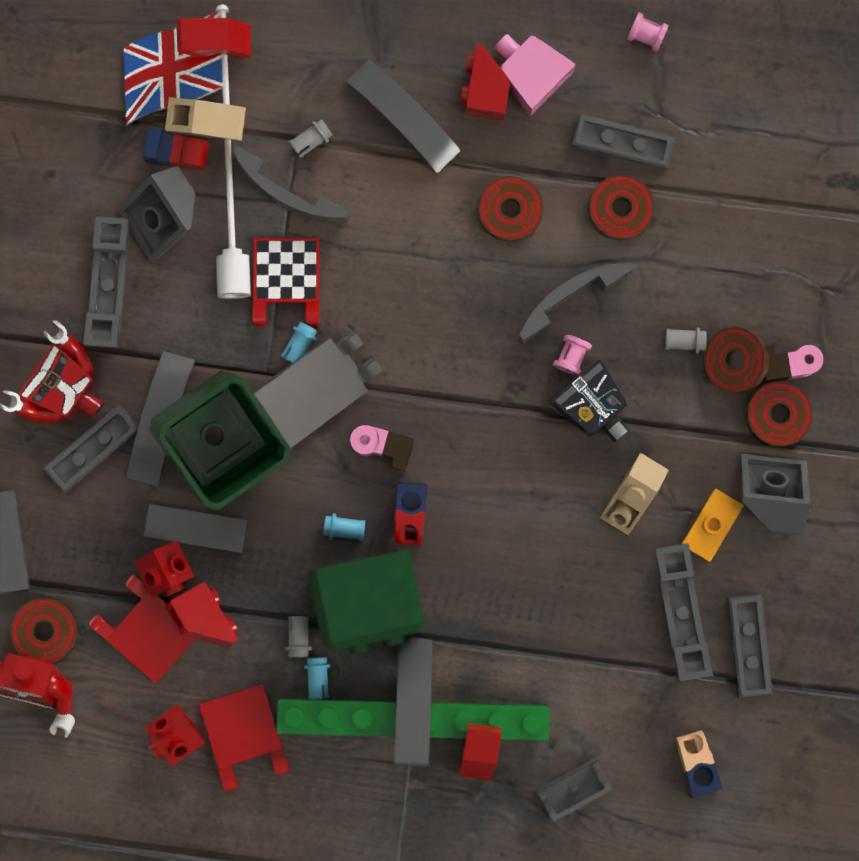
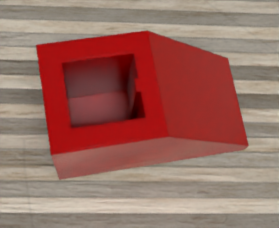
[460,44,510,121]
[165,582,238,648]

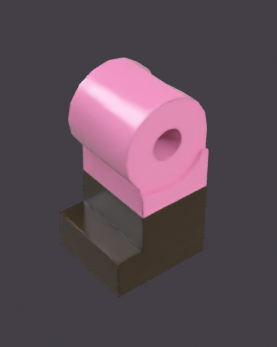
[761,345,823,383]
[350,425,414,473]

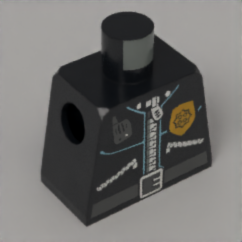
[549,359,629,443]

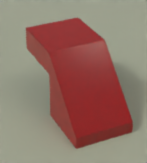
[176,18,252,59]
[458,723,502,780]

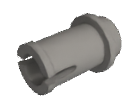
[289,119,333,158]
[665,327,707,354]
[285,616,312,658]

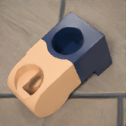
[676,730,723,799]

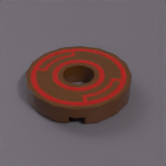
[588,174,655,241]
[478,176,544,242]
[704,326,770,393]
[746,381,813,447]
[10,598,78,664]

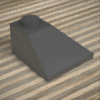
[117,166,195,263]
[740,453,811,534]

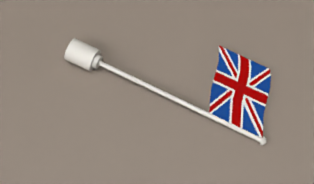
[124,4,251,299]

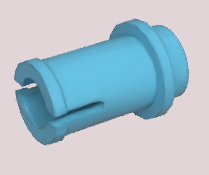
[281,322,317,363]
[323,513,365,541]
[304,657,330,699]

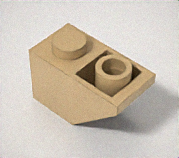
[165,97,246,141]
[600,453,669,535]

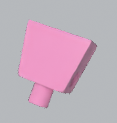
[494,34,575,116]

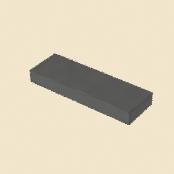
[571,113,675,170]
[43,404,138,494]
[0,490,30,594]
[143,504,248,553]
[727,595,773,698]

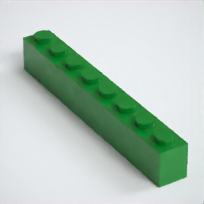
[277,698,549,741]

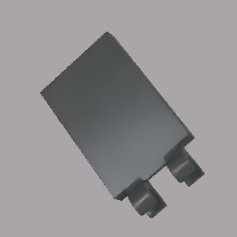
[253,331,382,448]

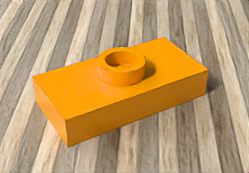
[681,488,744,563]

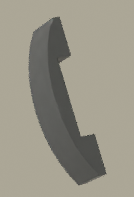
[346,59,461,174]
[233,145,350,224]
[83,216,129,349]
[518,263,634,345]
[126,351,196,487]
[655,543,713,682]
[394,638,432,766]

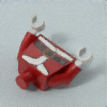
[0,321,104,423]
[0,653,75,738]

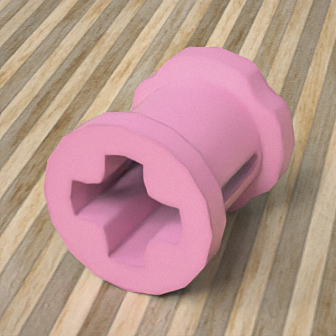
[627,13,669,52]
[553,334,592,376]

